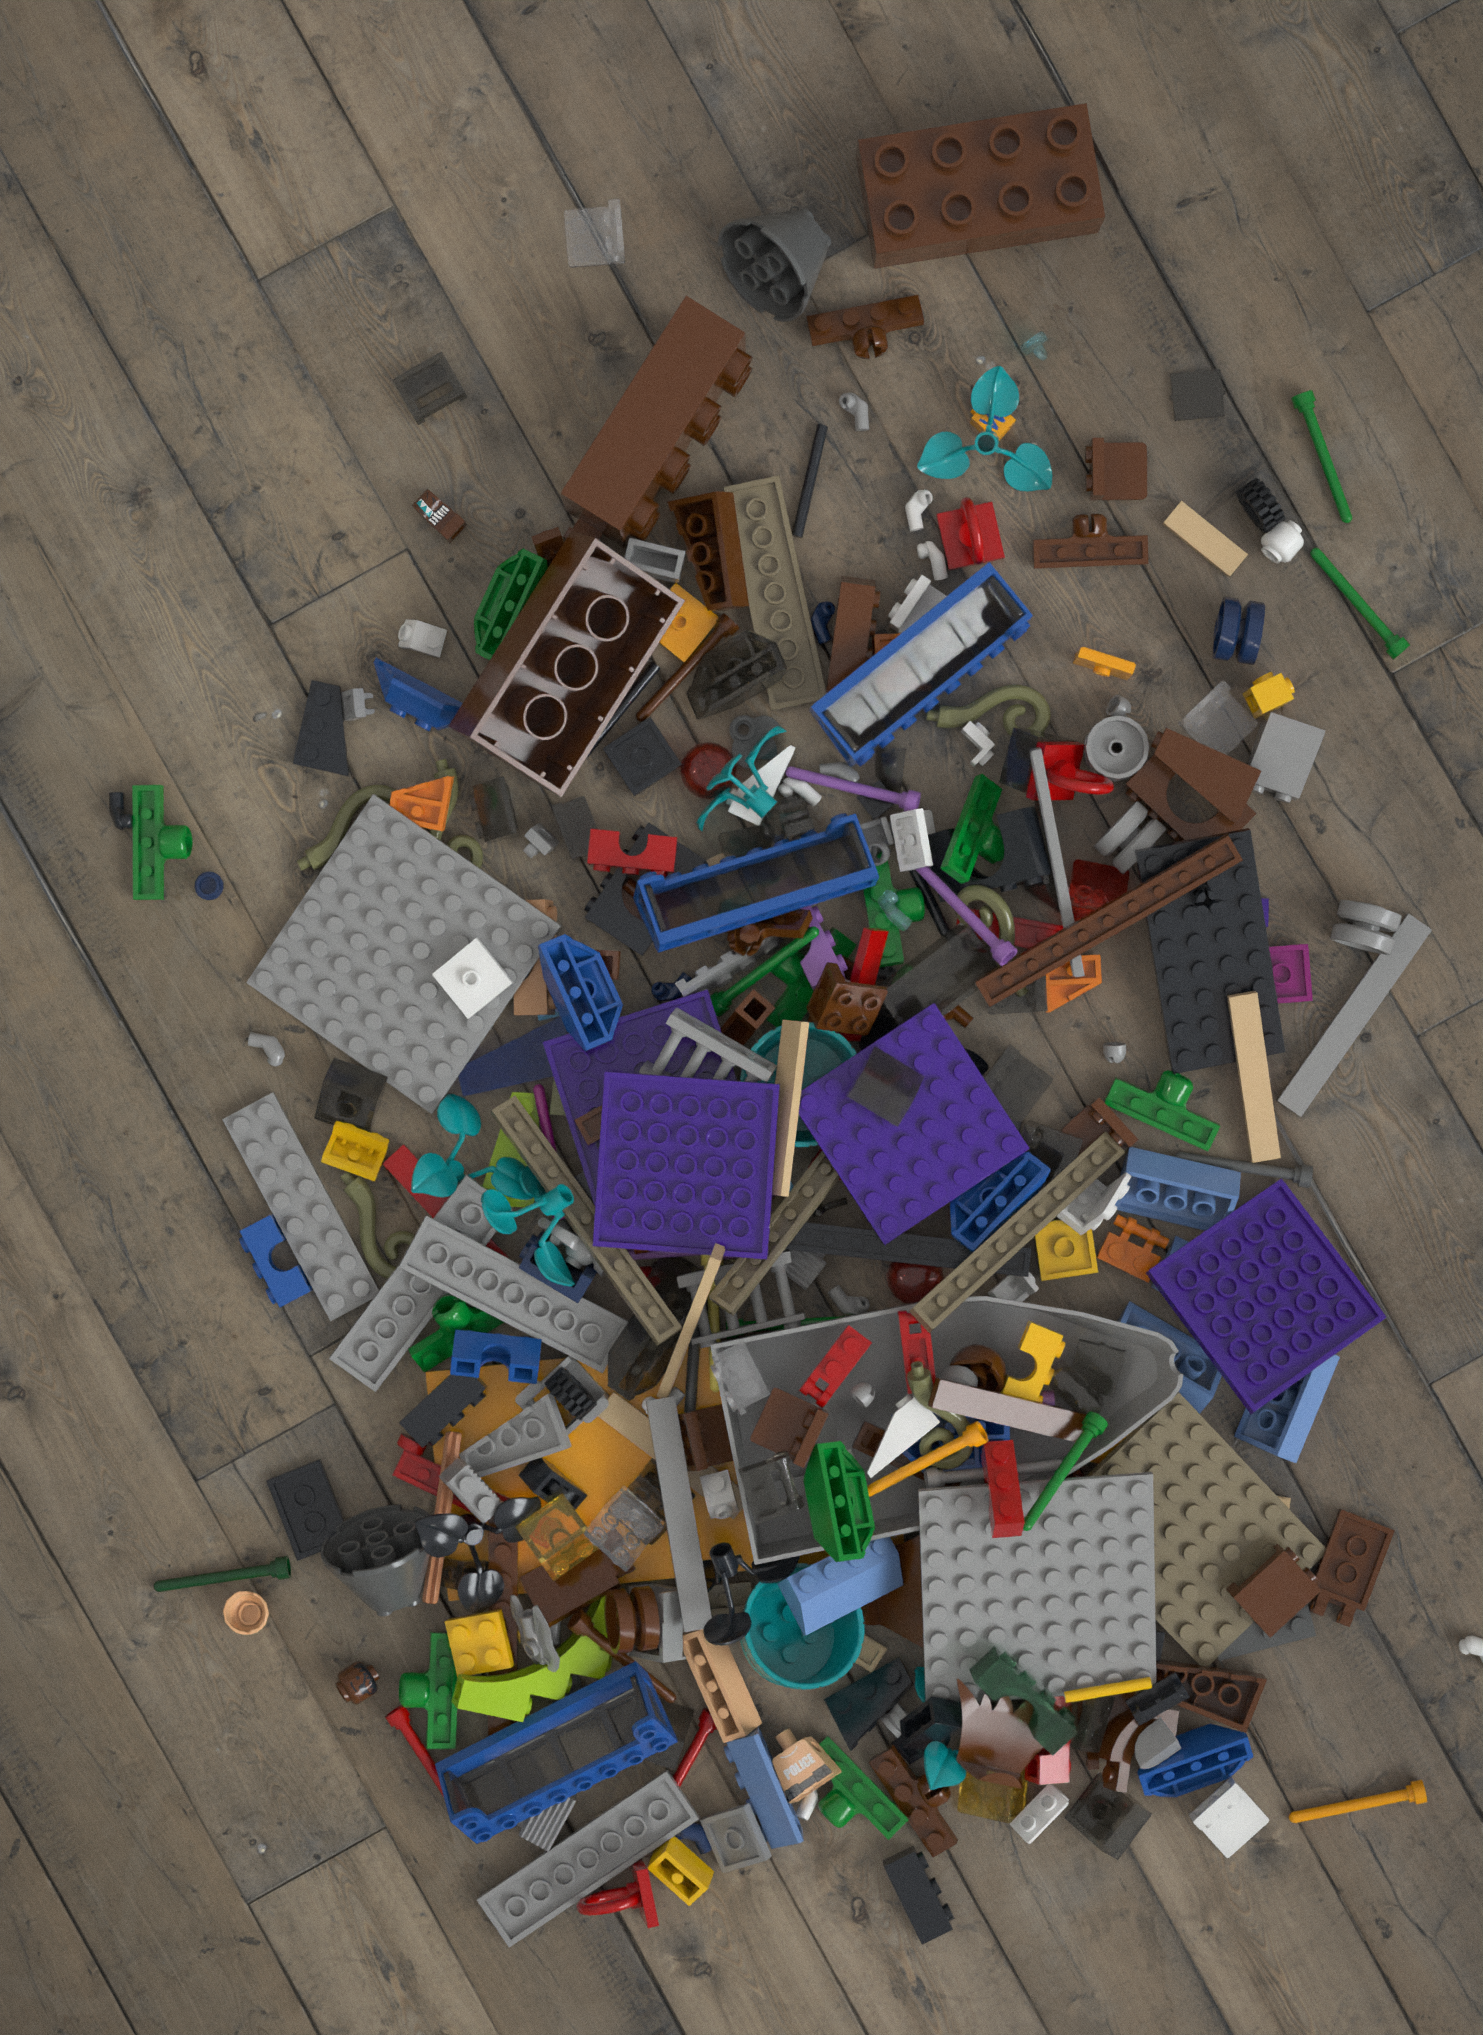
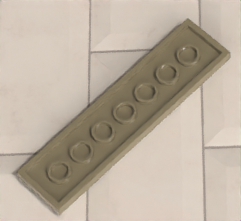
[723,475,826,712]

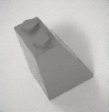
[1247,712,1326,803]

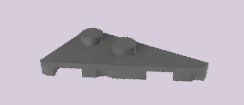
[1217,1604,1316,1661]

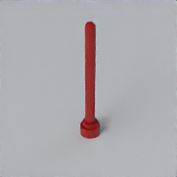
[385,1705,461,1814]
[673,1708,717,1787]

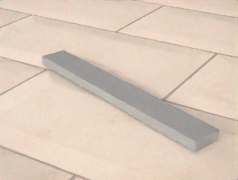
[1029,747,1085,978]
[1276,913,1432,1117]
[646,1396,712,1632]

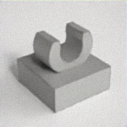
[341,688,375,721]
[523,823,560,858]

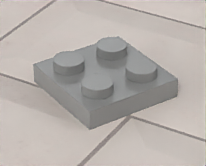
[700,1803,772,1873]

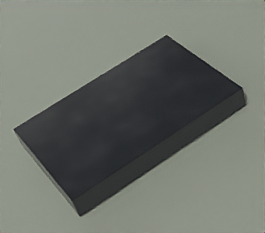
[266,1459,345,1561]

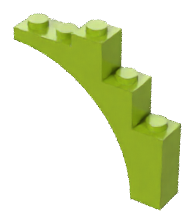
[451,1595,612,1722]

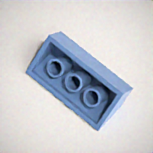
[1115,1147,1241,1231]
[1117,1301,1222,1414]
[1234,1355,1340,1463]
[778,1537,903,1636]
[723,1726,804,1849]

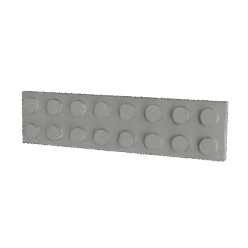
[222,1092,380,1322]
[329,1174,513,1392]
[399,1215,630,1373]
[477,1769,699,1948]

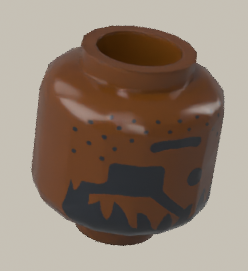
[335,1661,380,1705]

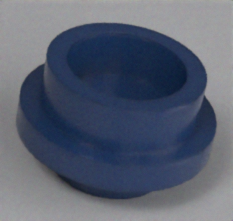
[195,872,224,900]

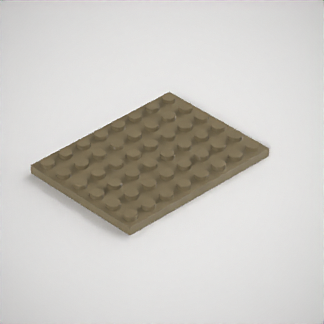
[1085,1392,1326,1667]

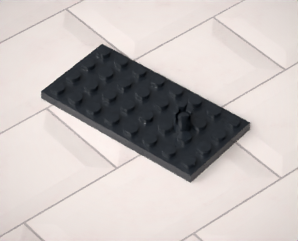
[1135,828,1285,1074]

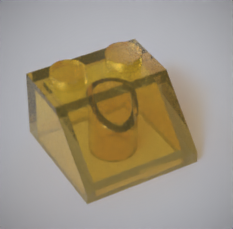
[516,1493,601,1581]

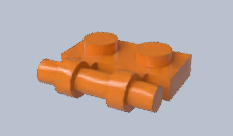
[1096,1214,1170,1283]

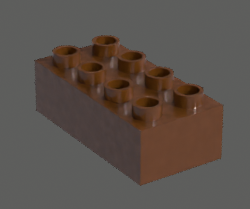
[856,103,1105,269]
[561,296,753,548]
[448,531,685,797]

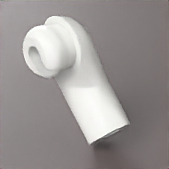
[905,489,933,532]
[1459,1635,1483,1663]

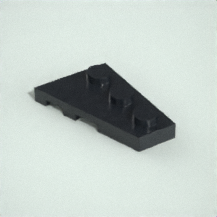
[293,680,349,777]
[824,1657,914,1751]

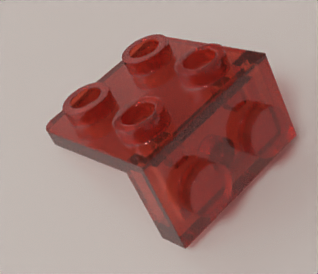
[1061,859,1130,935]

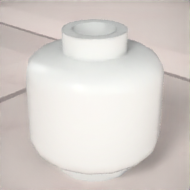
[1261,520,1304,564]

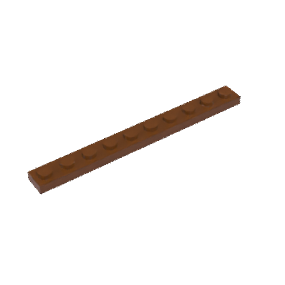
[974,834,1243,1007]

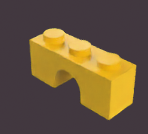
[1000,1320,1065,1403]

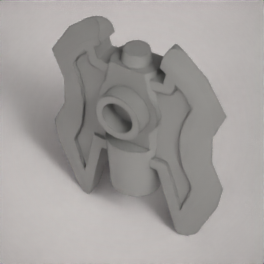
[510,1595,560,1672]

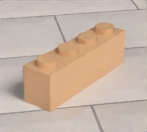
[683,1629,762,1743]

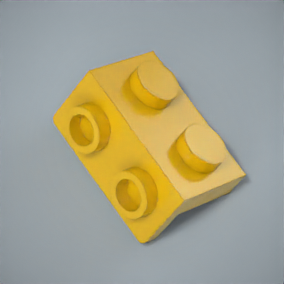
[321,1121,389,1181]

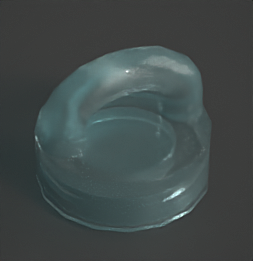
[1020,331,1049,360]

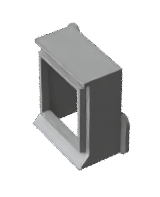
[515,1356,610,1435]
[626,1582,686,1663]

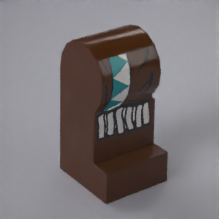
[412,489,467,544]

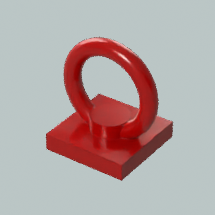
[936,497,1005,571]
[1026,742,1114,801]
[576,1859,659,1928]

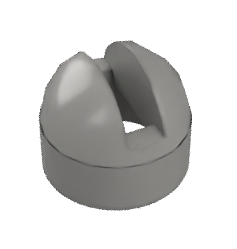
[1106,694,1131,717]
[868,841,891,866]
[1103,1042,1126,1063]
[849,1382,875,1408]

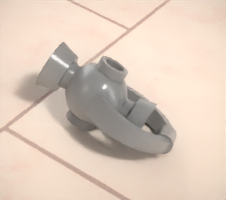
[538,1217,605,1277]

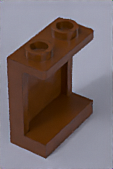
[1226,1544,1321,1638]

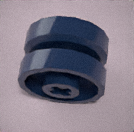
[1212,596,1265,665]

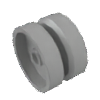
[1083,715,1149,782]
[1093,801,1166,874]
[1330,900,1402,955]

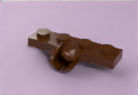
[806,295,924,359]
[1032,514,1148,569]
[698,903,813,956]
[868,1745,958,1858]

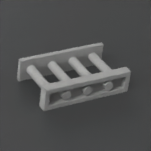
[639,1008,777,1083]
[677,1250,806,1348]

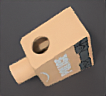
[772,1728,842,1804]

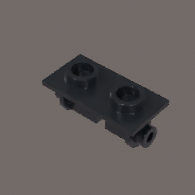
[1125,1672,1189,1726]

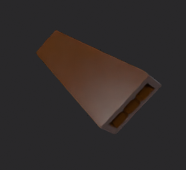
[1151,728,1261,823]

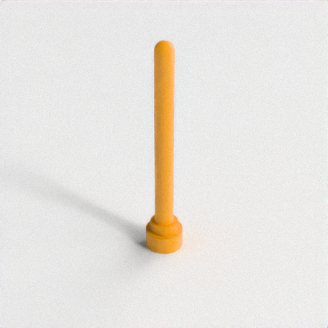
[867,1421,988,1497]
[1289,1779,1427,1823]

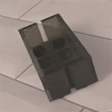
[878,923,998,1028]

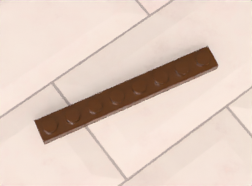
[488,1515,518,1736]

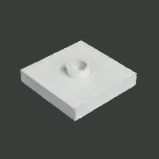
[432,938,514,1019]

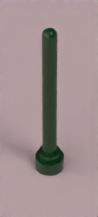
[153,1555,291,1592]

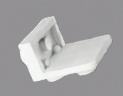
[888,575,966,656]
[1057,1172,1131,1235]

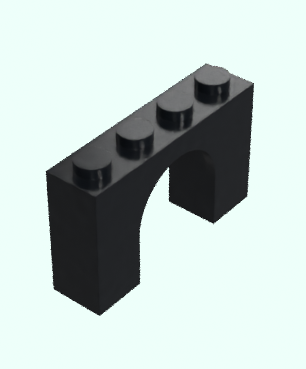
[928,806,1052,903]
[584,822,706,957]

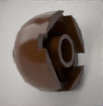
[949,1344,1007,1392]

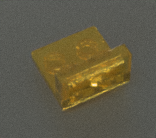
[957,1768,1028,1823]

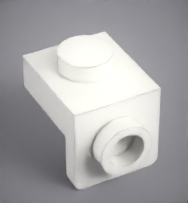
[398,619,447,658]
[961,721,995,767]
[988,1272,1039,1302]
[700,1470,738,1519]

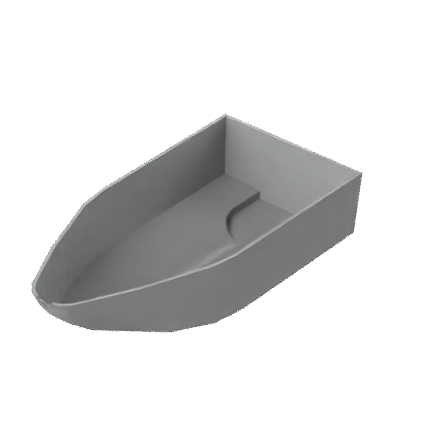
[710,1296,1183,1565]

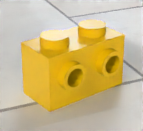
[1243,671,1295,719]
[647,1836,714,1906]

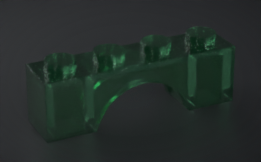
[969,1646,1078,1756]

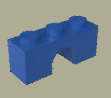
[239,1214,313,1308]
[450,1330,542,1384]

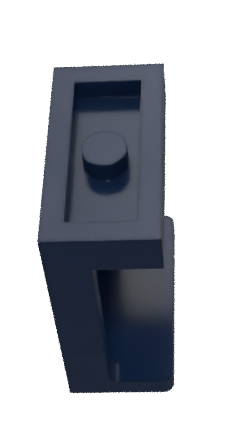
[519,1230,597,1303]

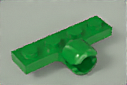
[940,774,1005,884]
[132,785,193,900]
[862,852,925,967]
[766,927,857,1028]
[1104,1070,1220,1151]
[408,1294,504,1373]
[399,1632,458,1749]
[818,1736,909,1840]

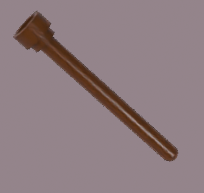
[636,613,740,722]
[567,1610,676,1703]

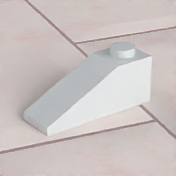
[726,745,796,826]
[866,1394,940,1478]

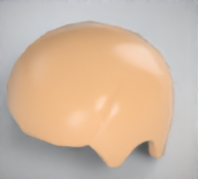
[223,1591,269,1635]

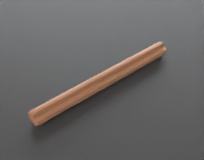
[422,1431,462,1604]

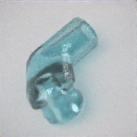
[878,890,912,931]

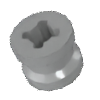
[880,1702,909,1738]

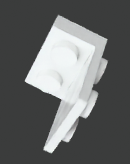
[890,808,935,872]
[1189,1777,1269,1858]

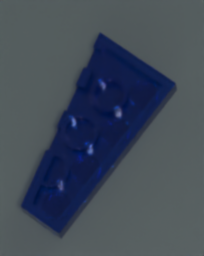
[458,1017,567,1097]

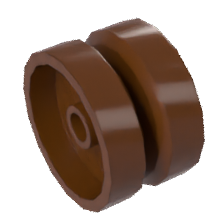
[604,1586,660,1654]

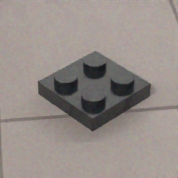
[603,717,682,797]

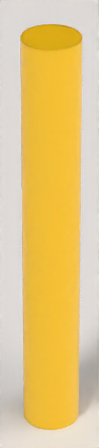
[1064,1677,1152,1703]

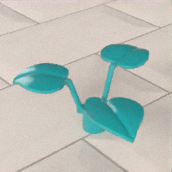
[917,366,1052,492]
[696,726,786,831]
[411,1094,533,1200]
[481,1166,575,1286]
[914,1667,966,1790]

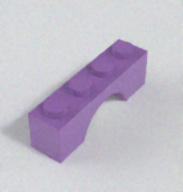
[764,875,848,992]

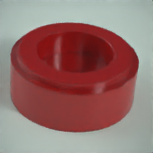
[397,1433,427,1456]

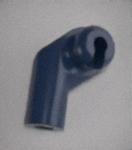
[810,601,835,645]
[651,972,692,1001]
[675,1822,712,1855]

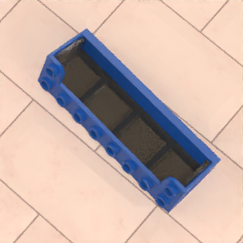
[809,562,1033,767]
[633,813,879,953]
[435,1661,678,1844]

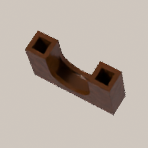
[1123,754,1257,842]

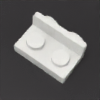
[1010,1784,1069,1844]

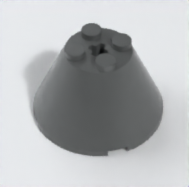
[718,208,831,322]
[321,1504,430,1617]

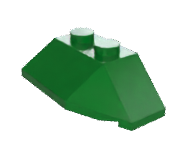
[474,548,548,660]
[803,1441,875,1562]

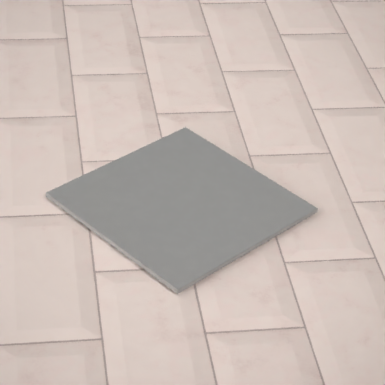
[246,794,561,1114]
[918,1472,1156,1702]

